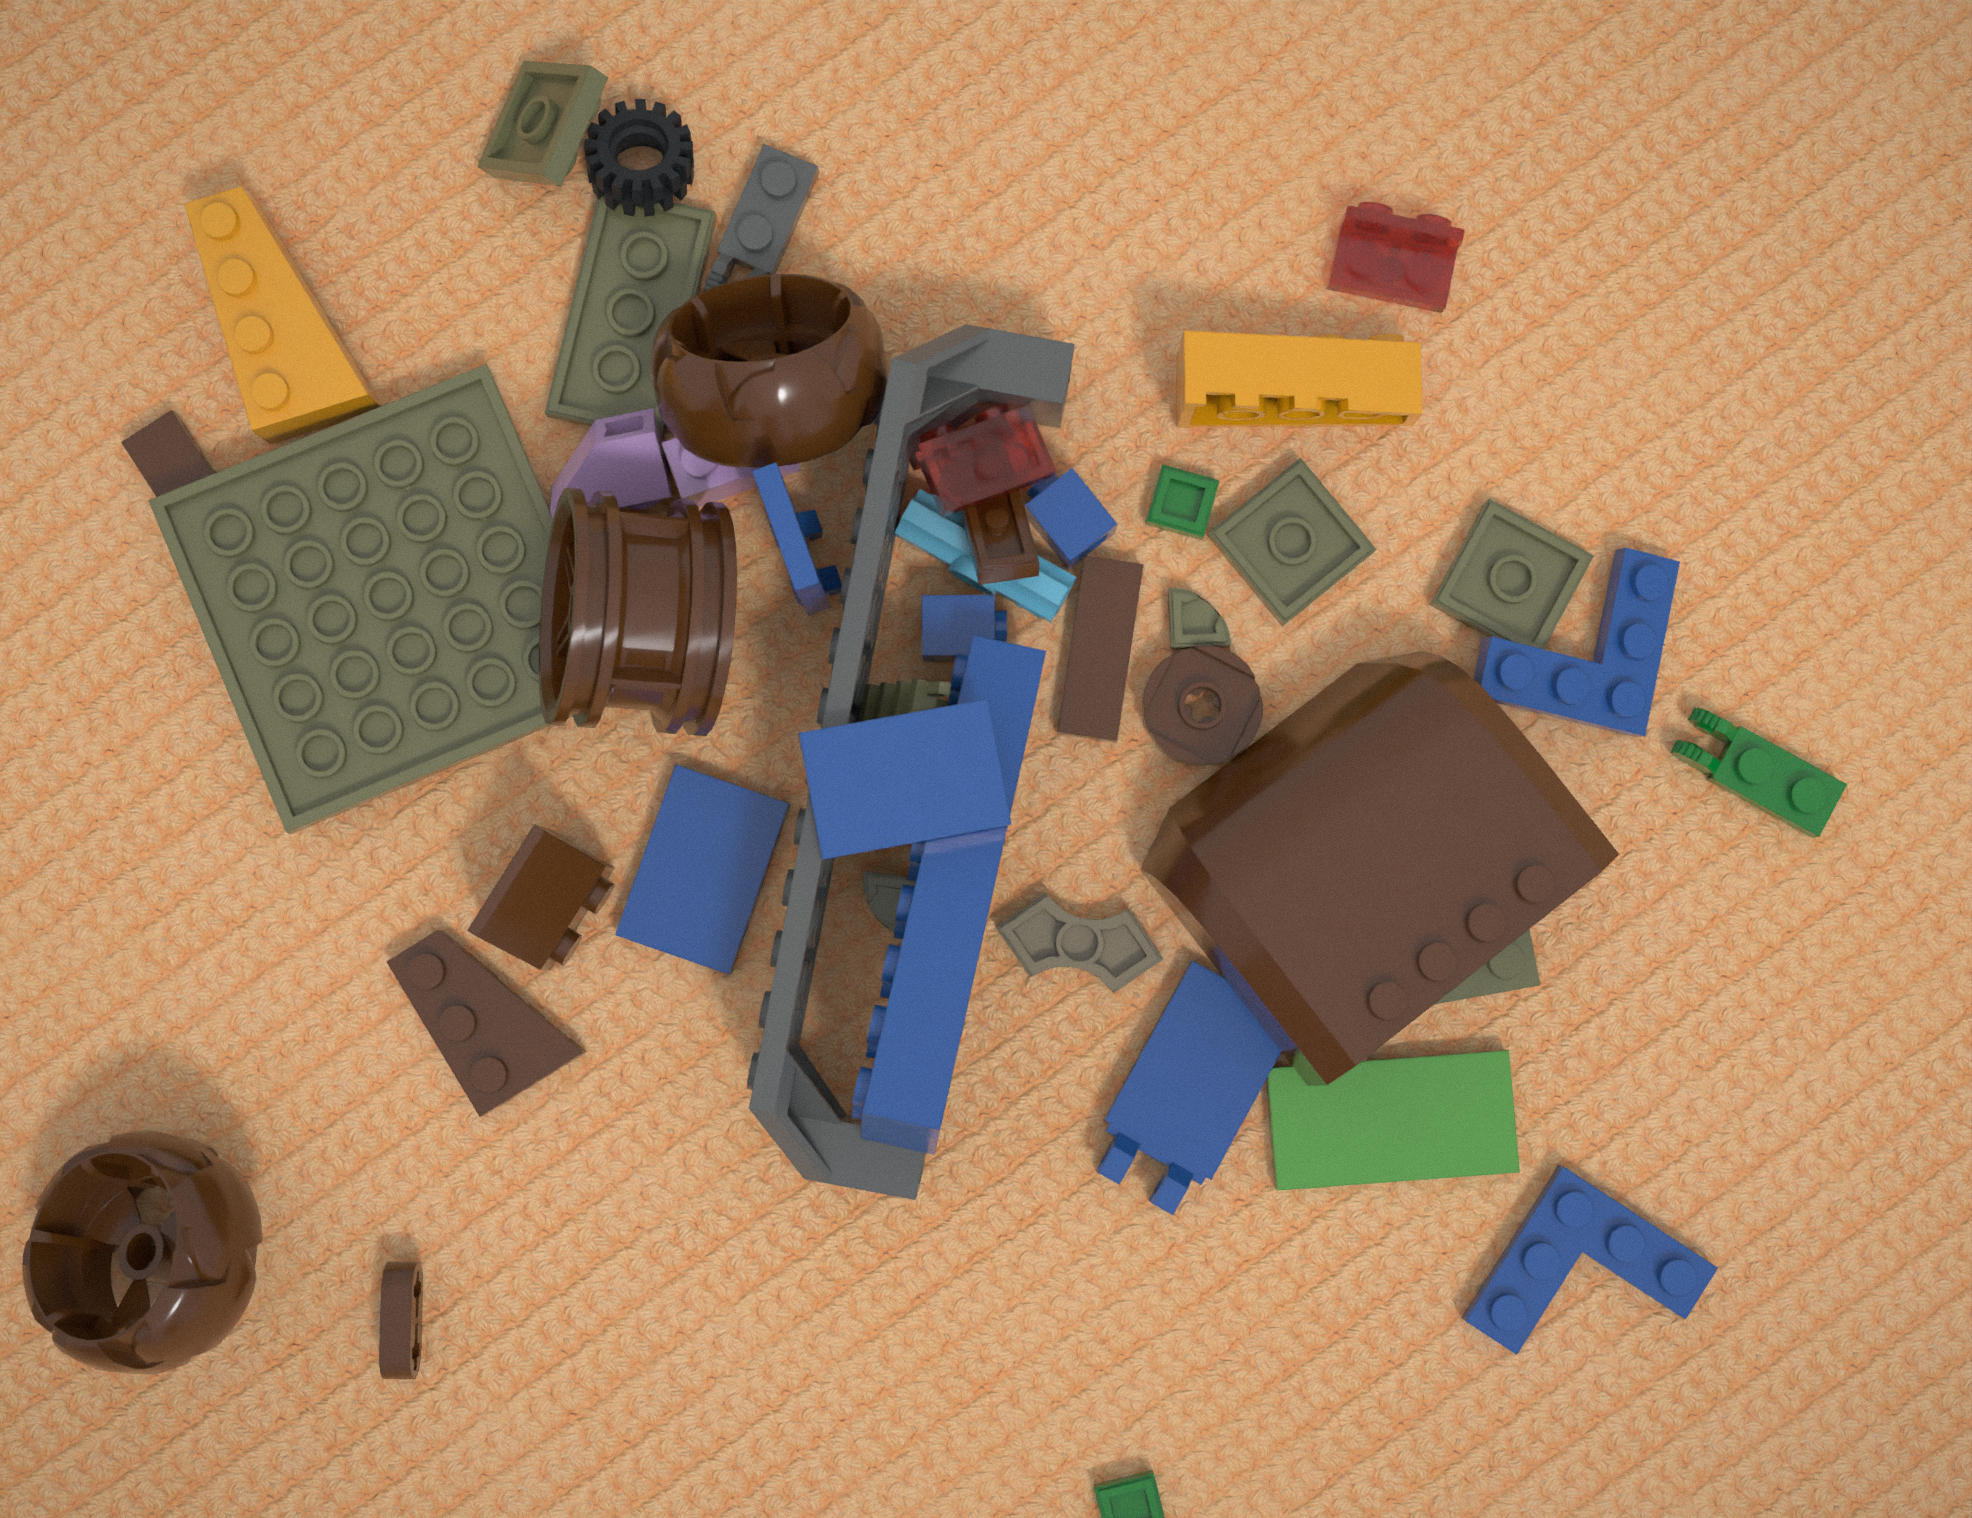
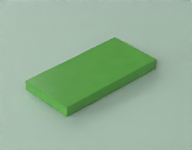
[1266,1050,1520,1191]

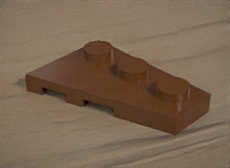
[387,930,587,1117]

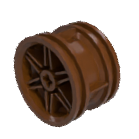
[539,487,737,736]

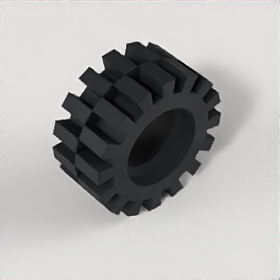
[584,99,694,217]

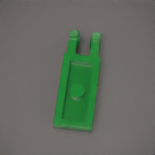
[1670,707,1847,838]

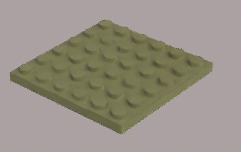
[148,364,573,835]

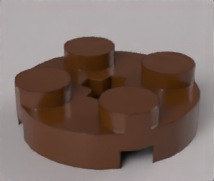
[1142,645,1263,766]

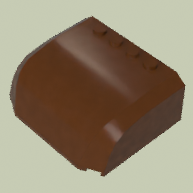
[1140,651,1620,1086]

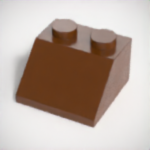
[467,824,615,970]

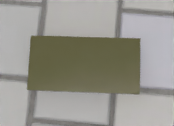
[545,196,718,441]

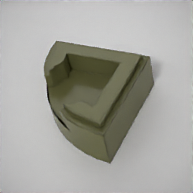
[1168,588,1231,650]
[863,871,916,932]

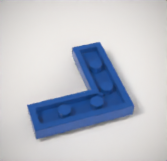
[1474,547,1680,737]
[1461,1165,1718,1355]

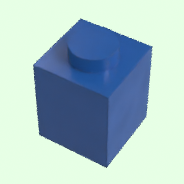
[1025,468,1117,570]
[922,595,1007,662]

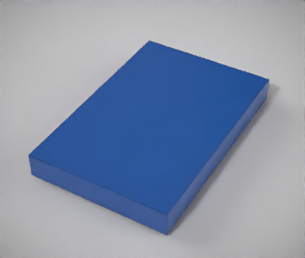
[798,699,1012,860]
[615,764,790,975]

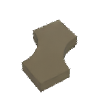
[996,893,1163,993]

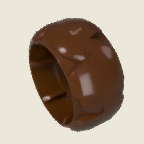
[650,274,888,468]
[22,1130,263,1374]

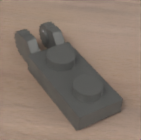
[704,144,819,291]

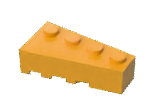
[184,186,382,444]
[1176,330,1422,428]

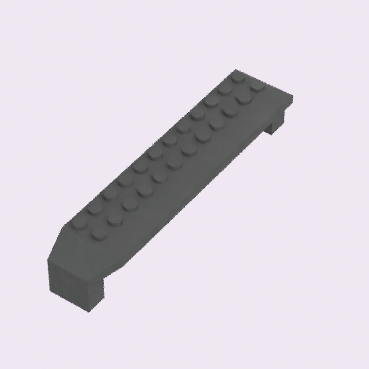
[747,324,1075,1200]

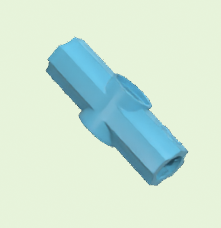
[895,489,1076,624]

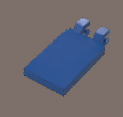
[752,462,842,616]
[1096,961,1281,1215]

